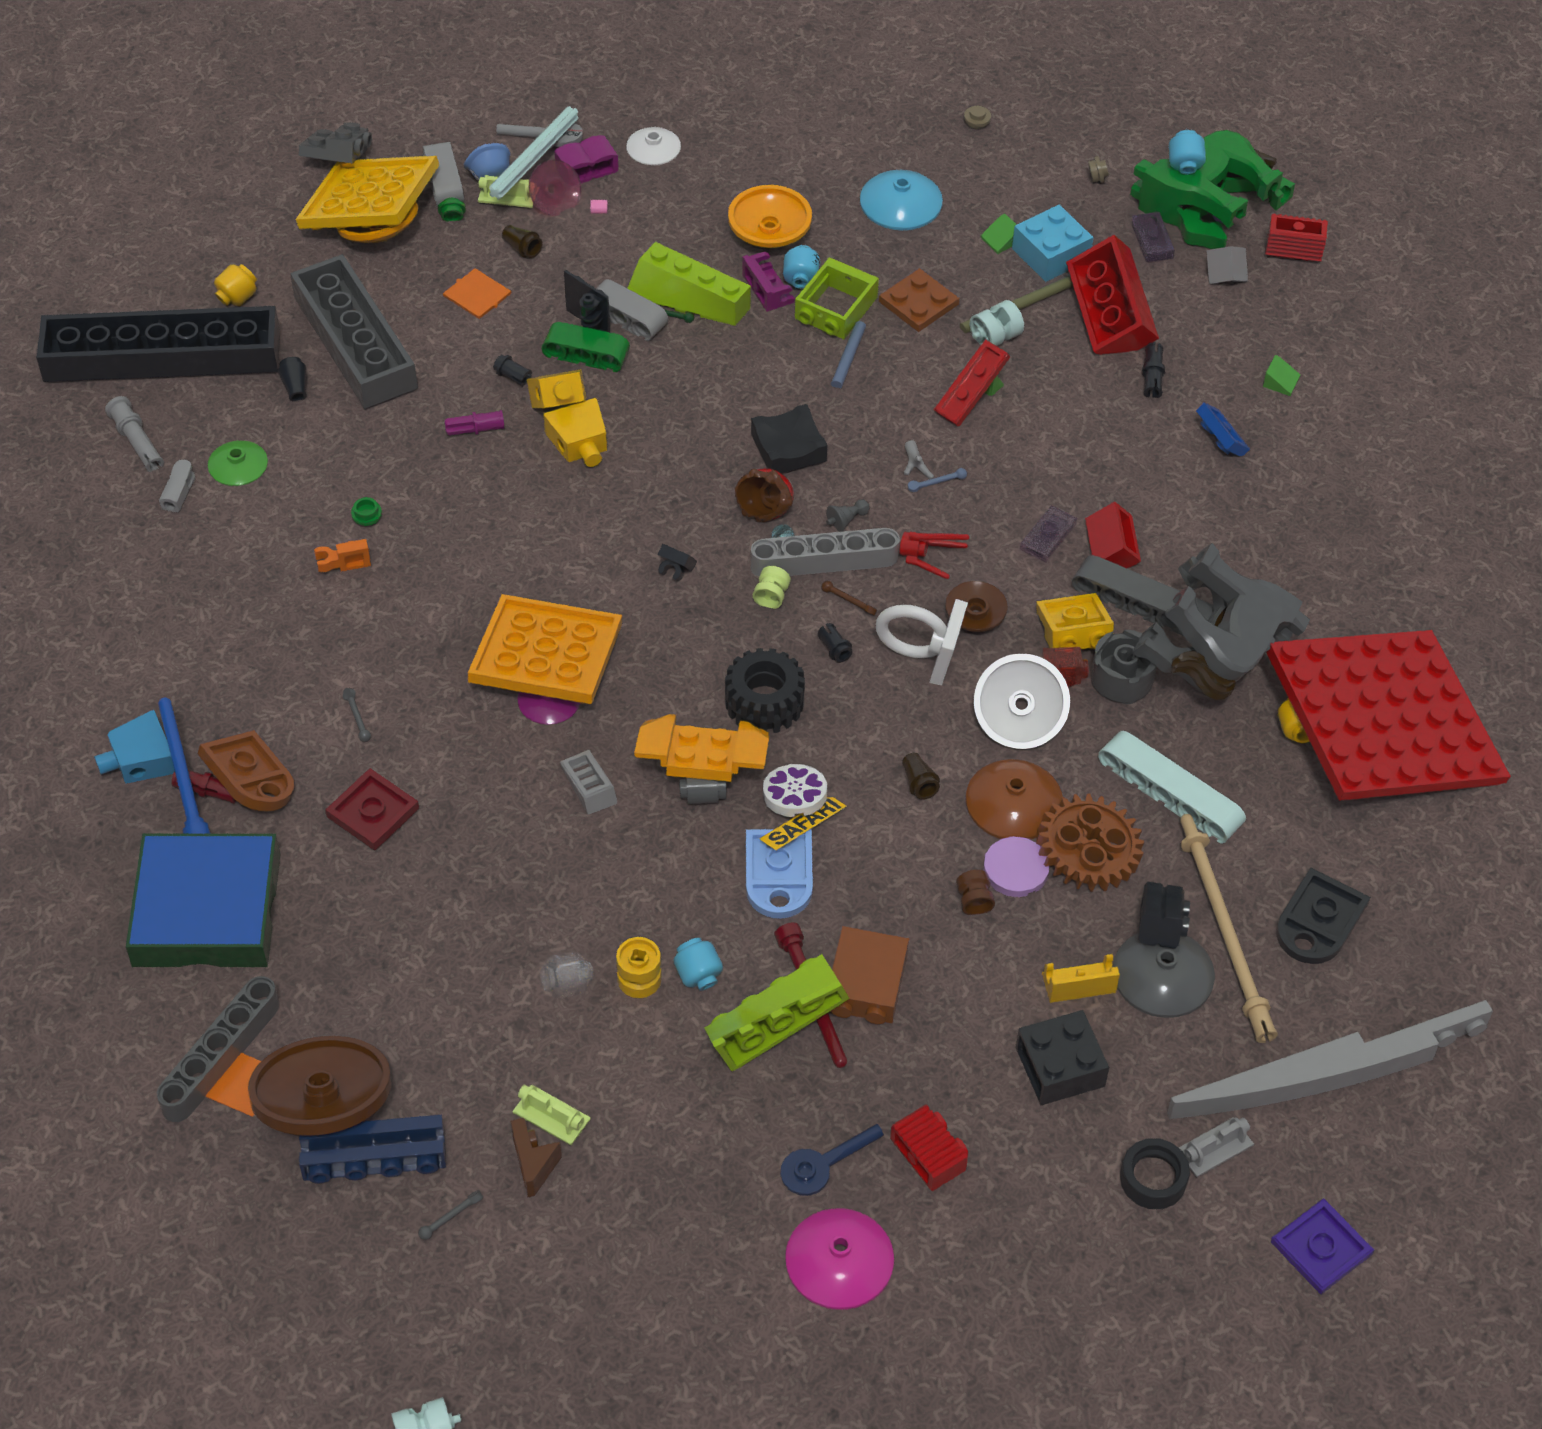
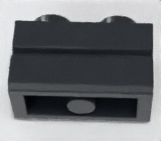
[1138,881,1190,949]

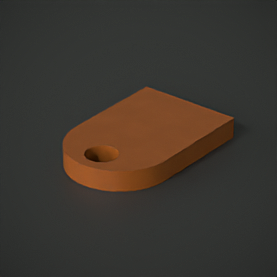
[197,730,294,811]

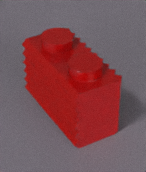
[1265,213,1328,262]
[890,1105,969,1191]

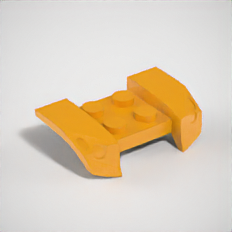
[634,714,769,782]

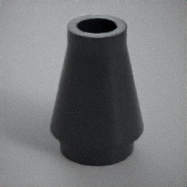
[277,357,307,402]

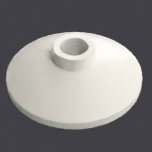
[626,127,681,165]

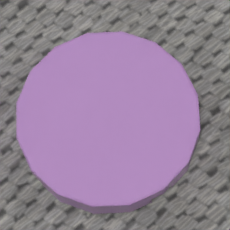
[983,836,1049,897]

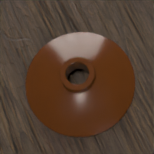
[945,581,1008,632]

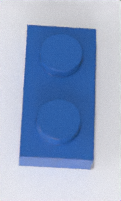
[1196,403,1250,457]

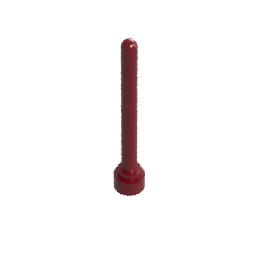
[774,922,847,1068]

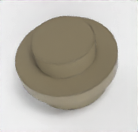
[964,106,991,129]
[1088,156,1109,184]

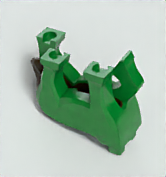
[1130,130,1295,249]

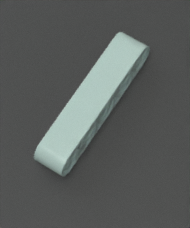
[1098,731,1246,844]

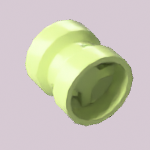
[753,566,790,609]

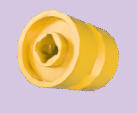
[616,937,662,998]

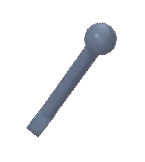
[908,468,967,492]

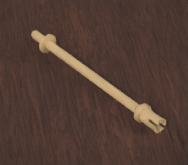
[1180,814,1278,1043]

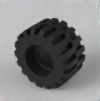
[725,648,805,733]

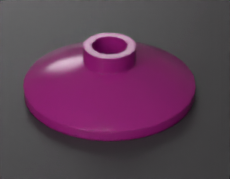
[517,692,580,725]

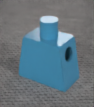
[94,710,174,784]

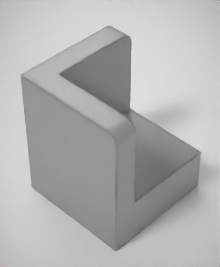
[1207,246,1248,284]

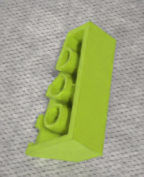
[627,242,751,326]
[705,954,850,1071]

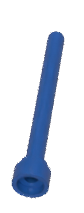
[158,697,211,834]

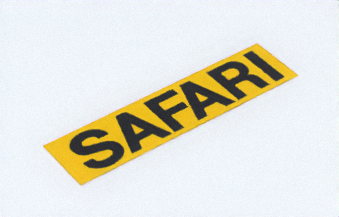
[760,797,847,850]

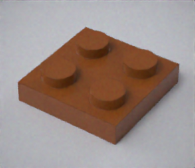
[879,268,959,332]

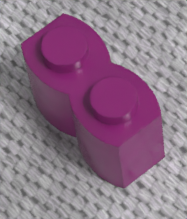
[555,135,618,186]

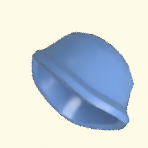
[464,143,511,181]

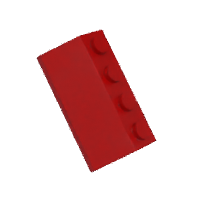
[1066,235,1159,354]

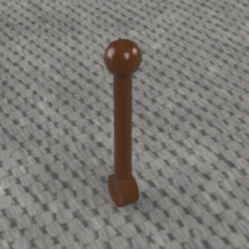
[821,581,877,615]

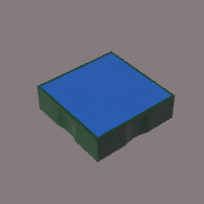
[126,833,281,967]

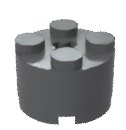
[1091,630,1157,704]

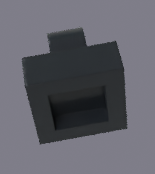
[657,544,697,581]

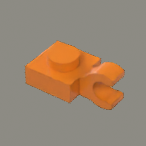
[314,539,371,572]

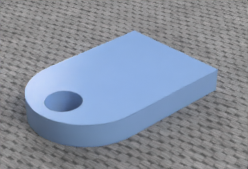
[746,829,813,918]

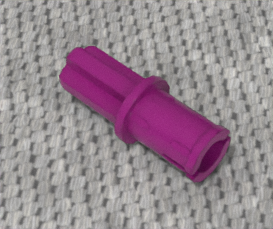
[444,410,504,435]

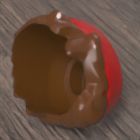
[735,468,794,522]

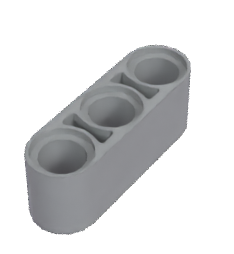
[422,142,464,208]
[596,279,669,341]

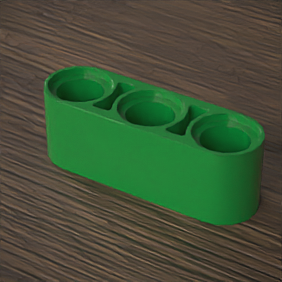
[541,322,630,372]

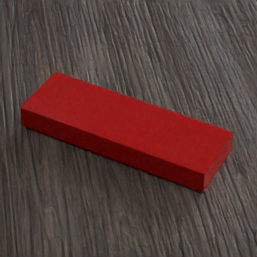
[934,339,1010,427]

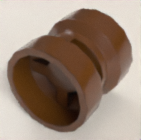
[956,870,995,915]

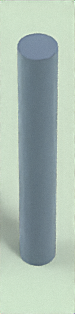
[831,321,866,388]

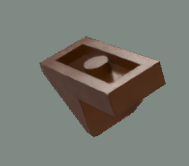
[510,1117,562,1198]

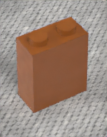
[829,926,909,1024]

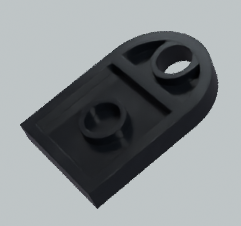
[1276,867,1371,964]

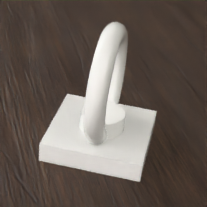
[876,599,968,686]

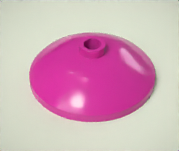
[785,1208,894,1310]

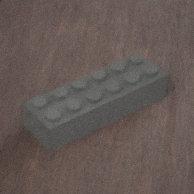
[290,254,418,409]

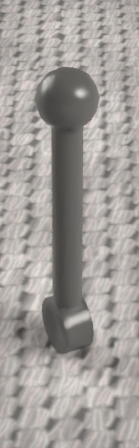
[343,688,371,742]
[418,1190,483,1240]

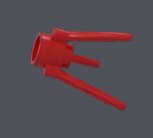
[899,531,969,579]

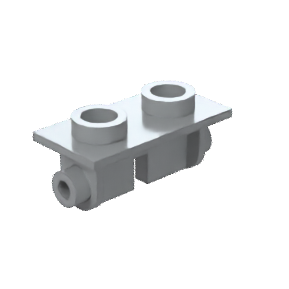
[1179,1117,1254,1178]

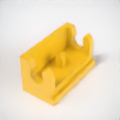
[1042,954,1120,1003]

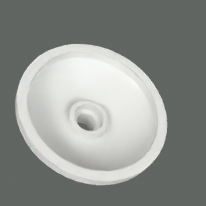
[974,654,1070,749]

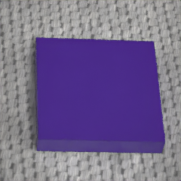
[1271,1198,1374,1295]

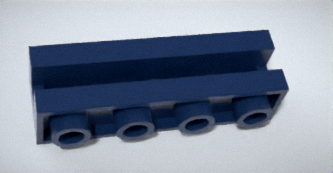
[299,1114,446,1183]

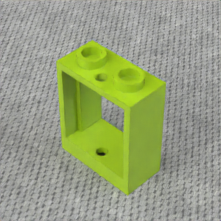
[795,257,879,339]

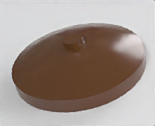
[248,1036,392,1136]

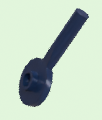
[781,1124,884,1196]

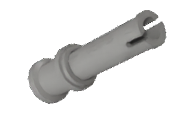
[105,396,164,472]

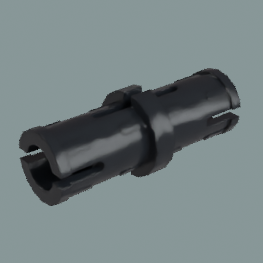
[1142,342,1165,398]

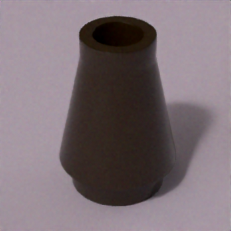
[502,225,543,258]
[902,752,940,799]

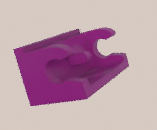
[742,252,795,312]

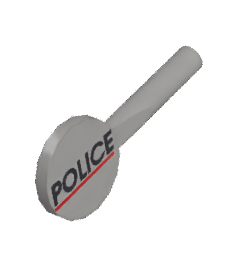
[497,123,583,147]

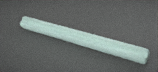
[489,106,578,199]

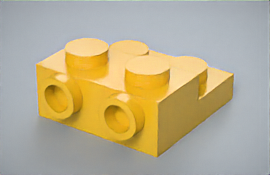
[1036,593,1114,654]

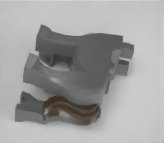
[1132,543,1310,700]

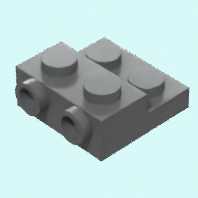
[299,122,372,163]

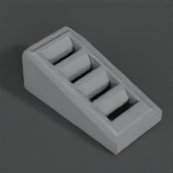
[560,750,617,815]

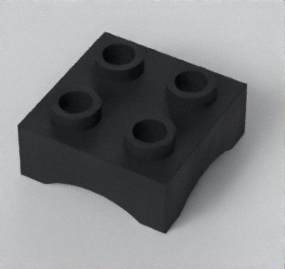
[751,404,828,473]

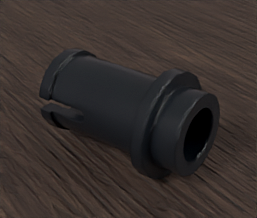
[493,355,532,387]
[817,623,852,662]

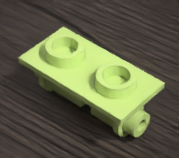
[478,175,537,208]
[513,1085,591,1145]

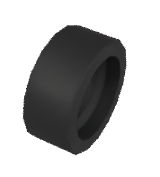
[1120,1138,1190,1209]

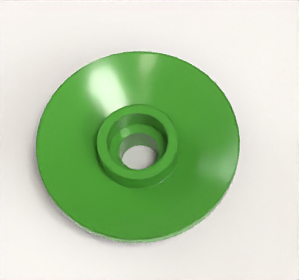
[208,440,268,486]

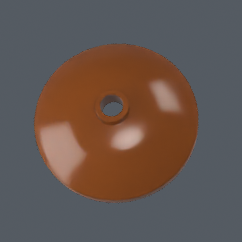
[966,759,1063,840]

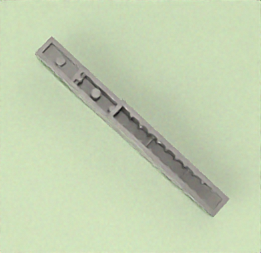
[1167,1000,1493,1119]

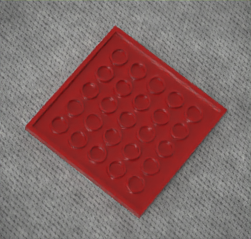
[1266,630,1511,801]

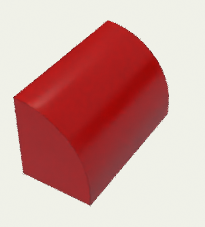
[1085,501,1141,568]

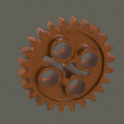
[1036,794,1144,892]

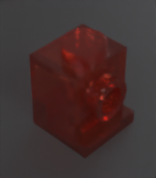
[1042,647,1089,687]

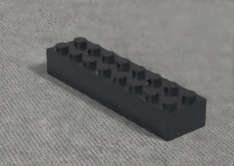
[36,306,280,382]

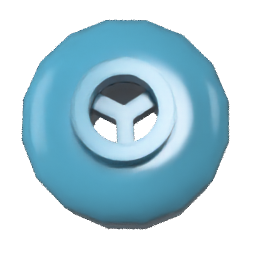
[1169,130,1206,174]
[783,245,820,289]
[673,938,723,991]

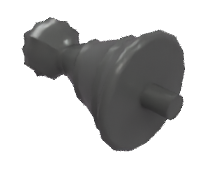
[826,499,870,532]

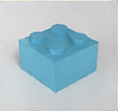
[1012,205,1093,282]

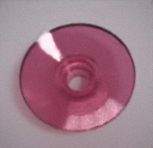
[529,160,581,216]

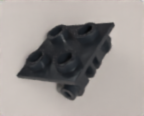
[564,270,610,332]

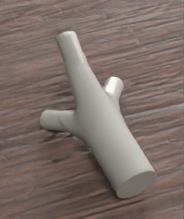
[904,440,934,479]

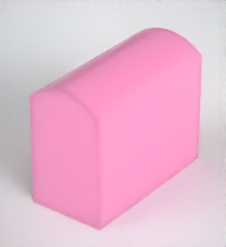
[590,200,608,214]

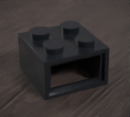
[1015,1010,1109,1106]

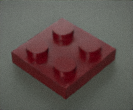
[325,768,419,851]

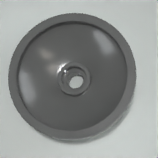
[1113,933,1215,1018]

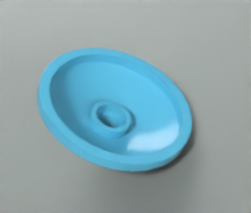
[860,170,943,230]

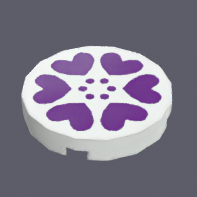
[763,764,827,817]

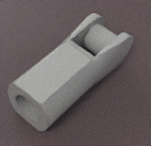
[159,460,195,512]

